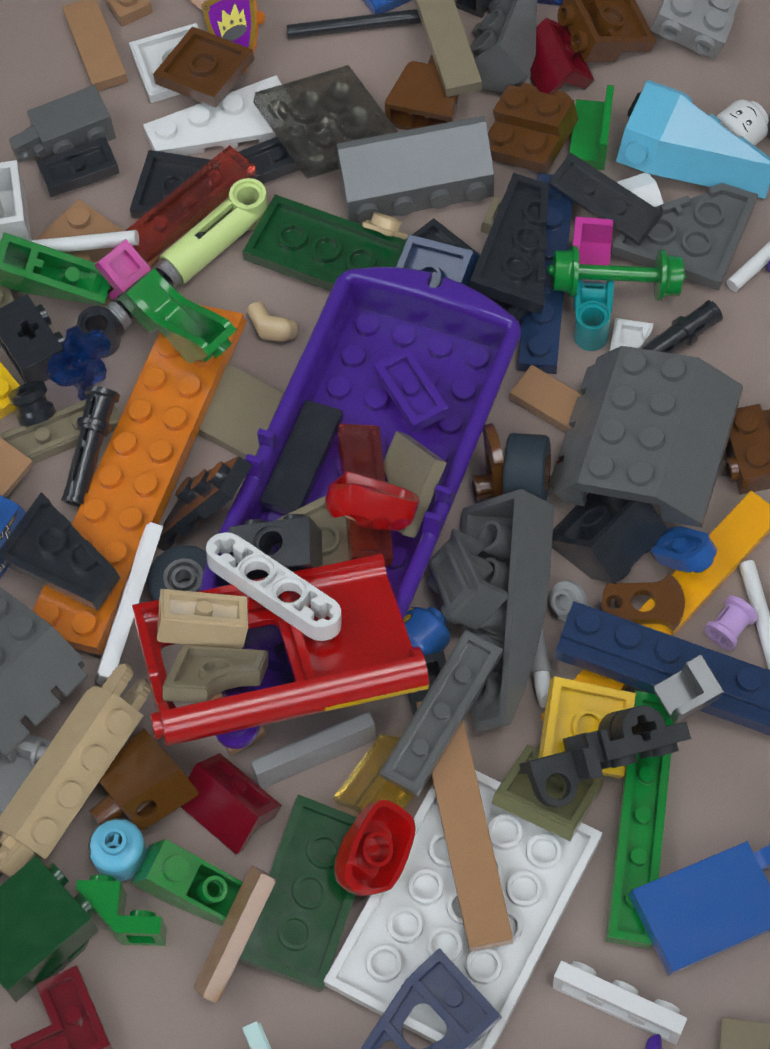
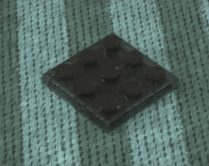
[253,65,398,179]

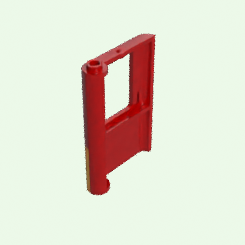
[132,554,429,746]

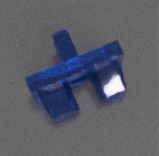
[47,325,111,401]

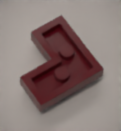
[10,965,113,1049]

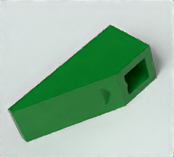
[131,839,243,926]

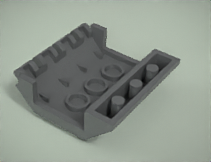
[547,346,743,528]
[0,587,88,758]

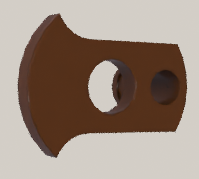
[472,423,504,501]
[600,573,685,632]

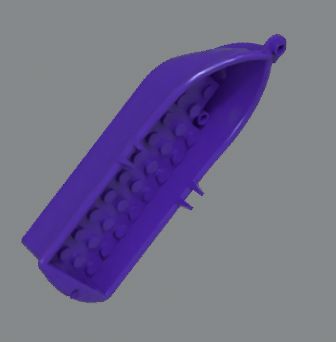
[199,267,521,749]

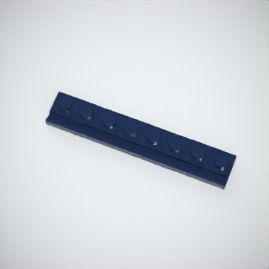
[553,601,770,736]

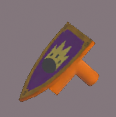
[201,0,265,73]

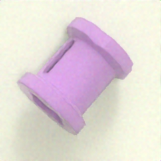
[704,595,758,651]

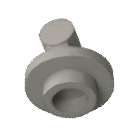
[549,579,593,622]

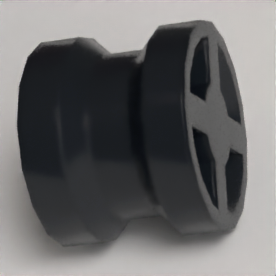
[8,381,56,426]

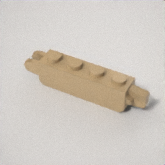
[0,662,152,878]

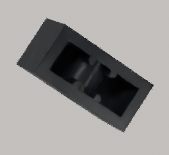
[0,294,70,384]

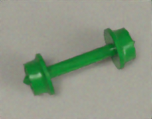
[546,245,688,301]

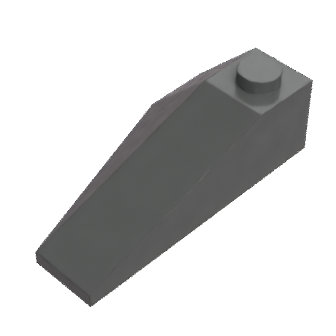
[470,0,537,92]

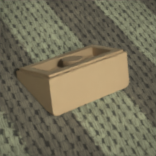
[157,589,248,649]

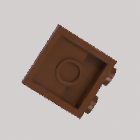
[557,0,657,62]
[488,83,578,174]
[725,404,770,495]

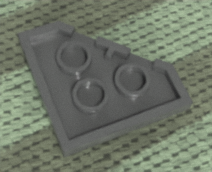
[612,183,758,290]

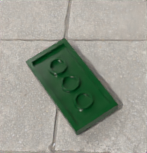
[242,194,406,291]
[238,794,357,992]

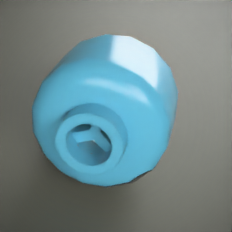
[88,818,147,882]

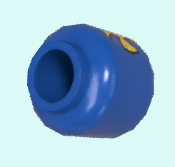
[403,607,451,655]

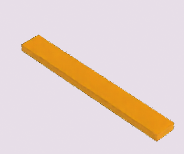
[541,491,770,722]

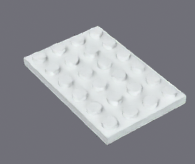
[324,770,603,1049]

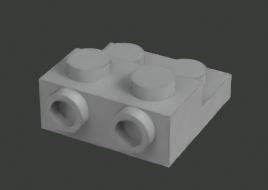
[650,0,739,60]

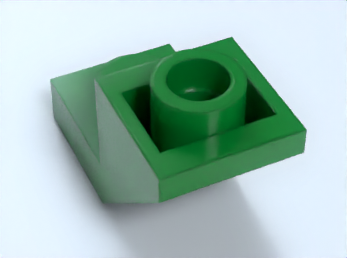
[76,875,167,946]

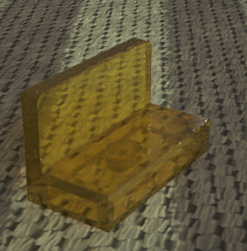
[333,734,413,814]

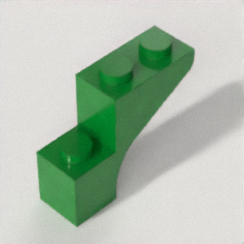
[118,268,237,364]

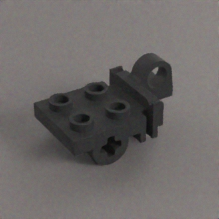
[519,706,691,807]

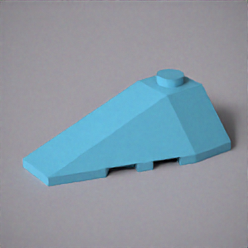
[616,80,770,199]

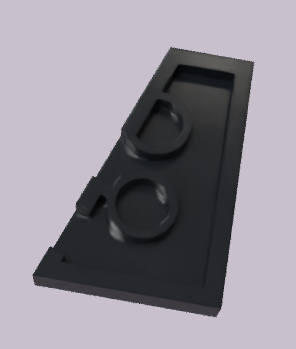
[157,456,252,551]
[0,492,120,611]

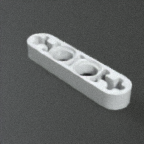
[206,532,342,641]

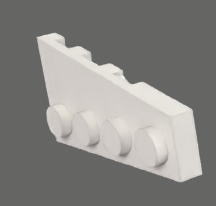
[143,75,305,156]

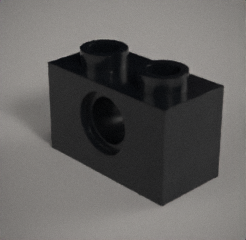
[229,514,323,580]

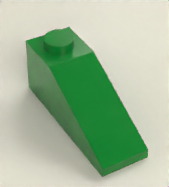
[0,232,110,306]

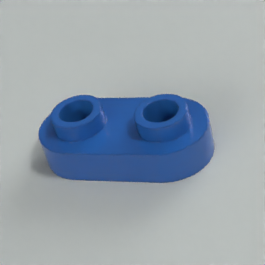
[650,526,717,573]

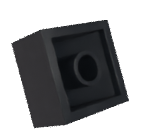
[552,493,668,584]

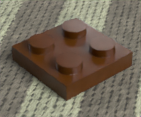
[153,26,254,108]

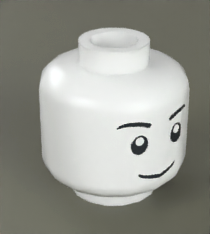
[716,99,769,146]

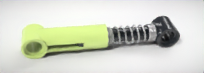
[77,178,268,358]

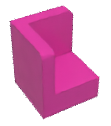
[573,217,614,265]
[94,239,151,300]

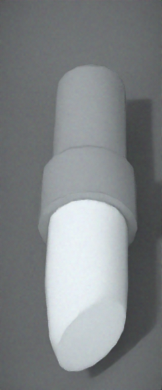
[531,629,552,708]

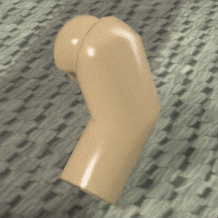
[247,301,299,342]

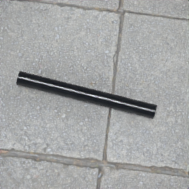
[287,9,422,39]

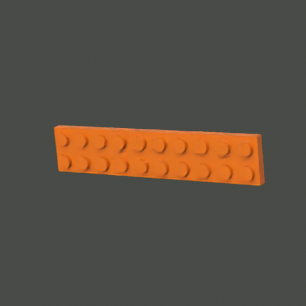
[32,305,246,655]

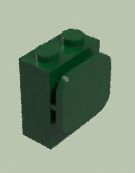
[0,856,99,1002]

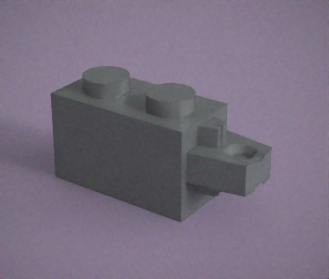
[9,85,116,162]

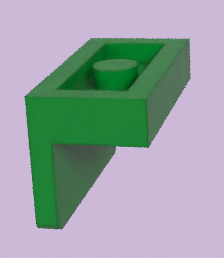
[569,85,614,170]

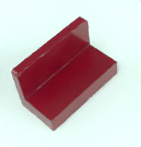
[530,18,595,95]
[180,753,282,854]

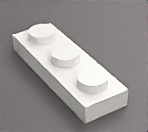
[552,961,687,1045]

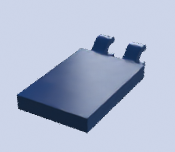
[628,841,770,976]

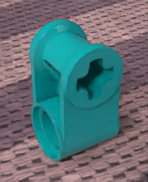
[573,279,614,351]

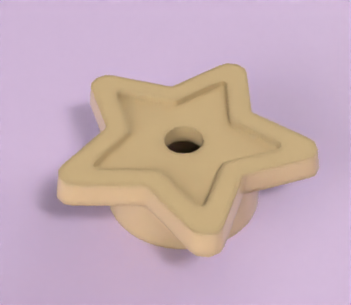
[362,212,409,239]

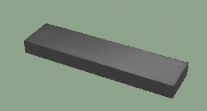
[380,630,503,798]

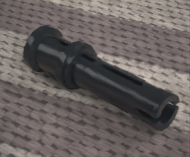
[61,385,120,507]

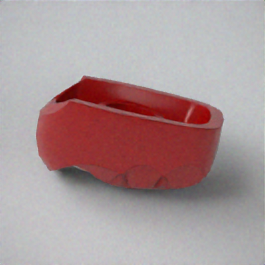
[325,471,420,531]
[334,800,416,896]

